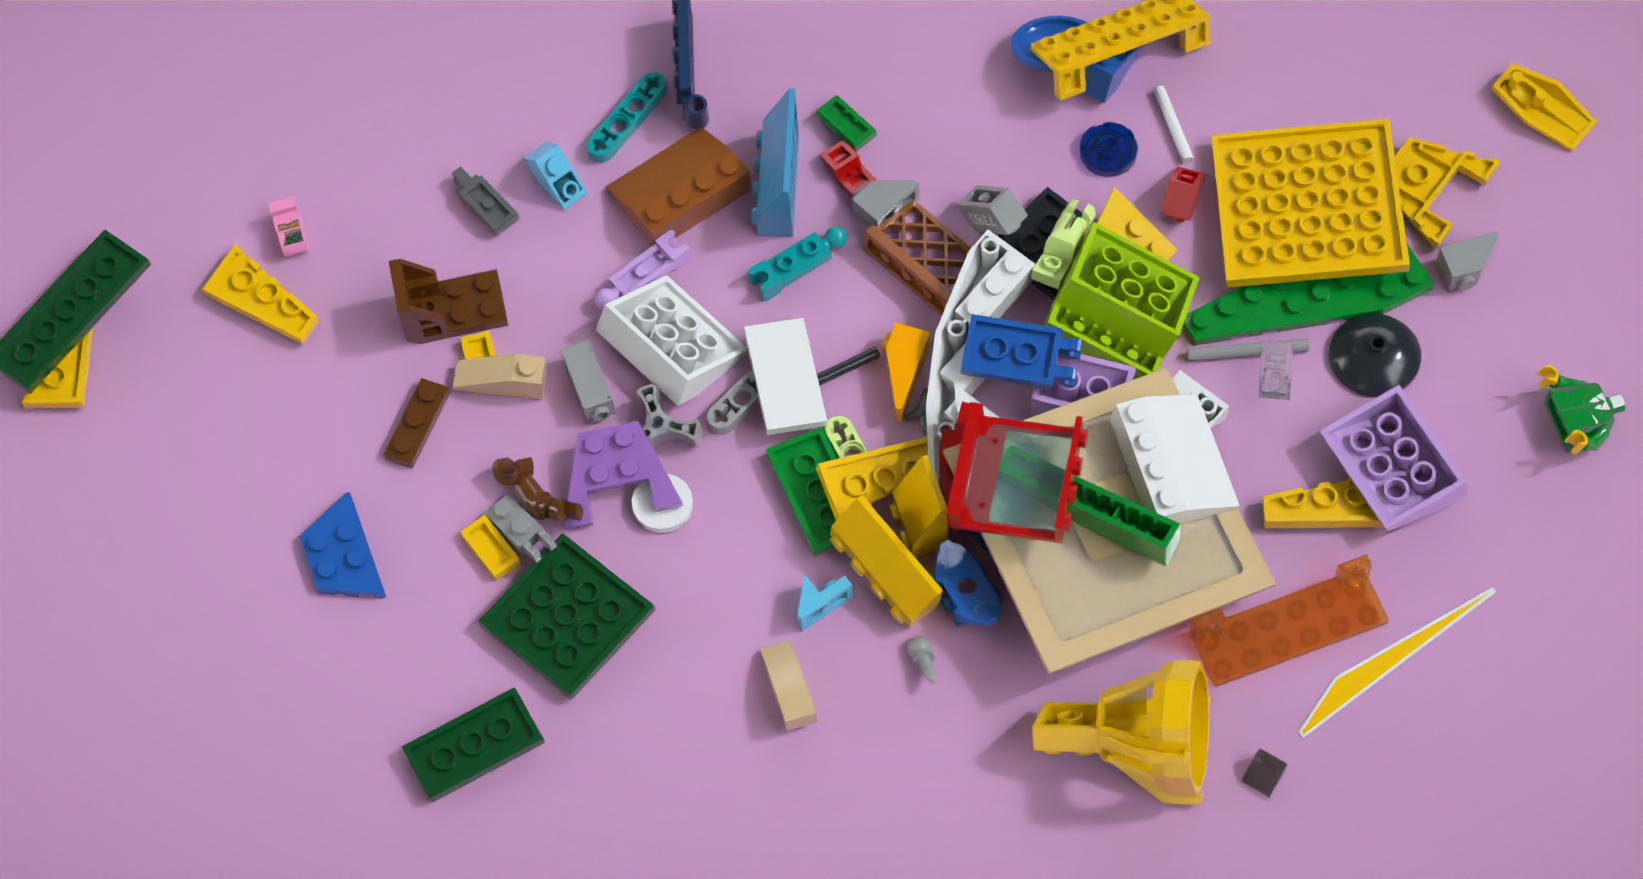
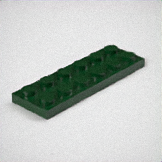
[0,229,151,394]

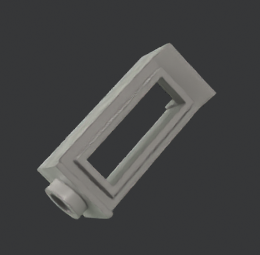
[561,340,616,423]

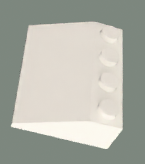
[596,275,748,406]
[1109,394,1240,524]

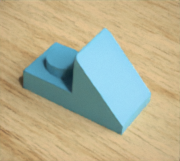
[797,575,853,631]

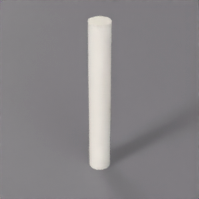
[1153,85,1194,164]

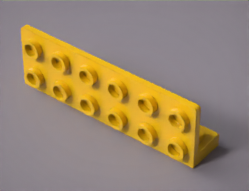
[1031,0,1211,101]

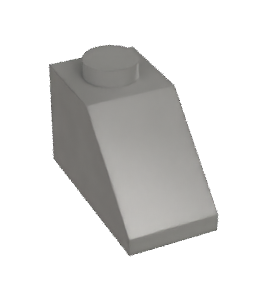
[852,180,919,228]
[1436,231,1499,292]

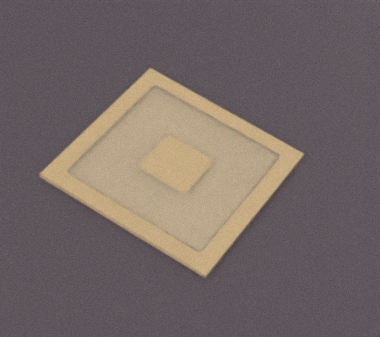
[943,368,1276,675]

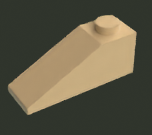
[453,354,547,400]

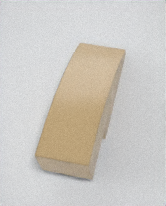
[760,640,817,731]

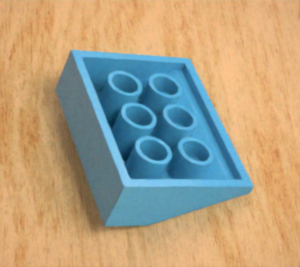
[751,89,799,237]

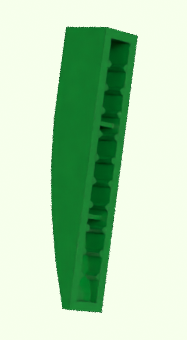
[998,446,1180,567]

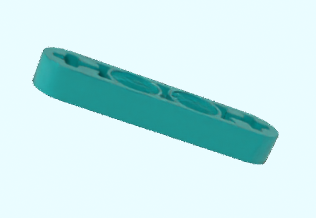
[587,72,667,163]

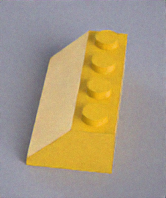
[830,495,943,629]

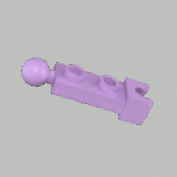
[595,230,691,311]

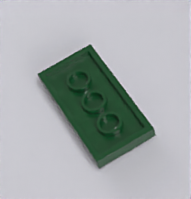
[401,687,545,803]

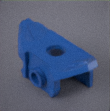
[932,539,1003,626]

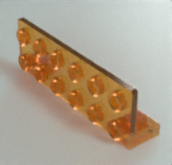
[1189,554,1389,687]

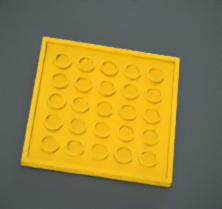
[1211,118,1410,287]

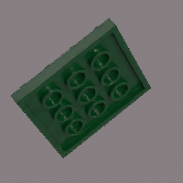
[478,533,656,700]

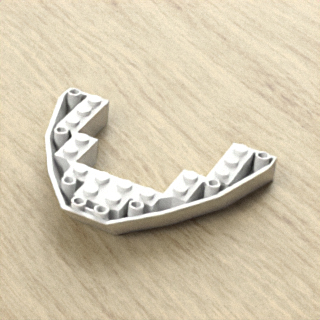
[926,230,1229,483]

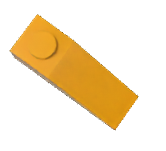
[882,322,930,423]

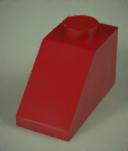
[1161,166,1206,222]

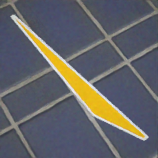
[1299,587,1496,738]

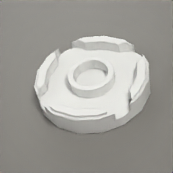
[631,474,693,533]

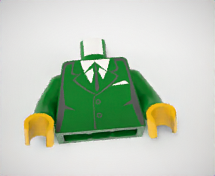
[1536,365,1625,455]

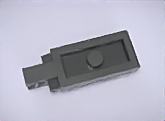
[452,166,520,236]

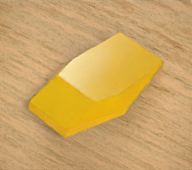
[1491,63,1598,152]

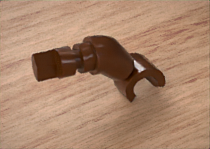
[492,457,583,522]

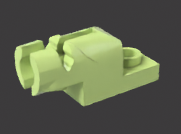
[1031,199,1096,289]

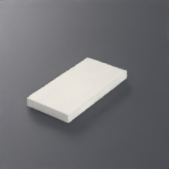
[744,318,827,435]

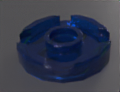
[1079,122,1138,177]

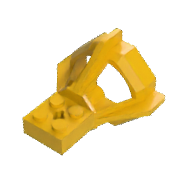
[1032,660,1211,805]

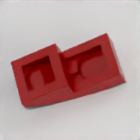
[819,139,877,199]

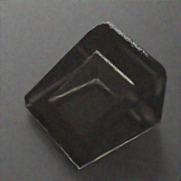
[1241,748,1287,798]

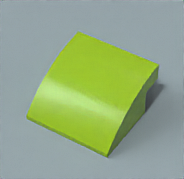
[1043,222,1200,379]

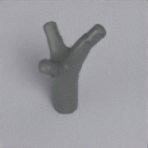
[905,388,928,436]

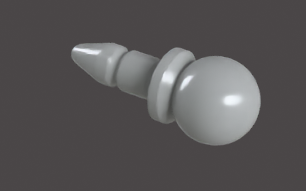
[907,636,936,683]

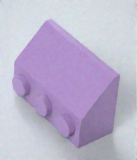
[1030,353,1136,416]

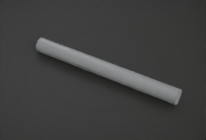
[1187,339,1309,361]

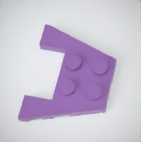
[564,421,683,530]

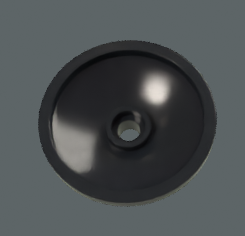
[1329,314,1422,397]

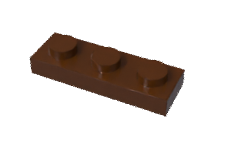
[384,378,450,469]

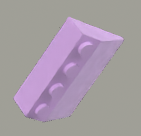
[1319,385,1467,531]

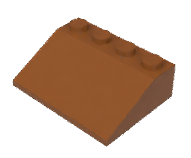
[605,128,752,246]

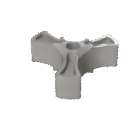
[636,384,703,449]

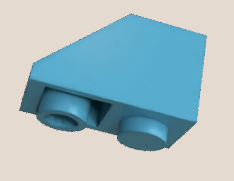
[523,141,588,209]

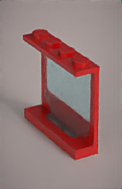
[946,402,1088,543]

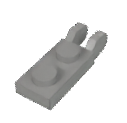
[484,494,557,563]

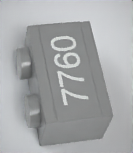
[957,185,1028,235]

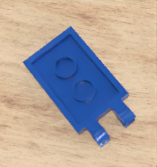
[961,314,1082,389]

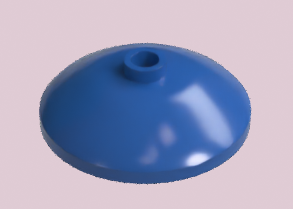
[1011,16,1087,72]

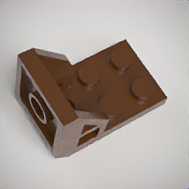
[388,258,509,344]

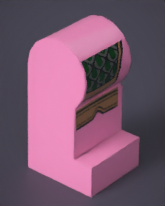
[268,196,308,258]

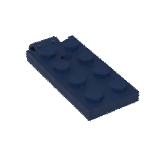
[672,0,709,130]

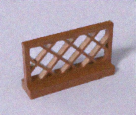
[862,199,971,316]

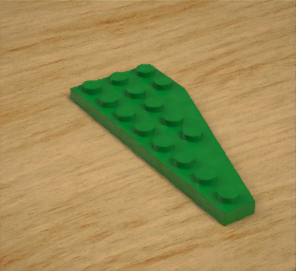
[1183,244,1435,346]

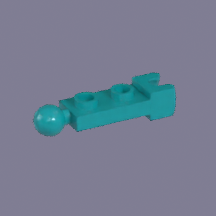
[747,226,848,301]

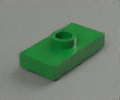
[816,95,877,152]

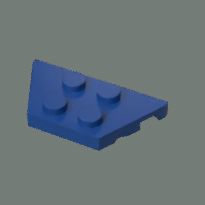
[299,492,387,599]

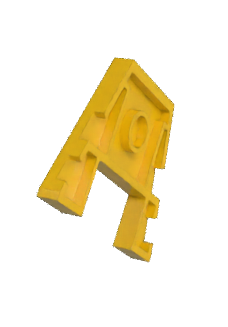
[1395,137,1501,249]

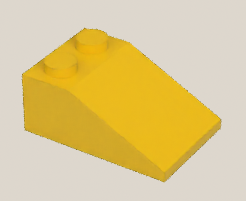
[889,455,948,558]

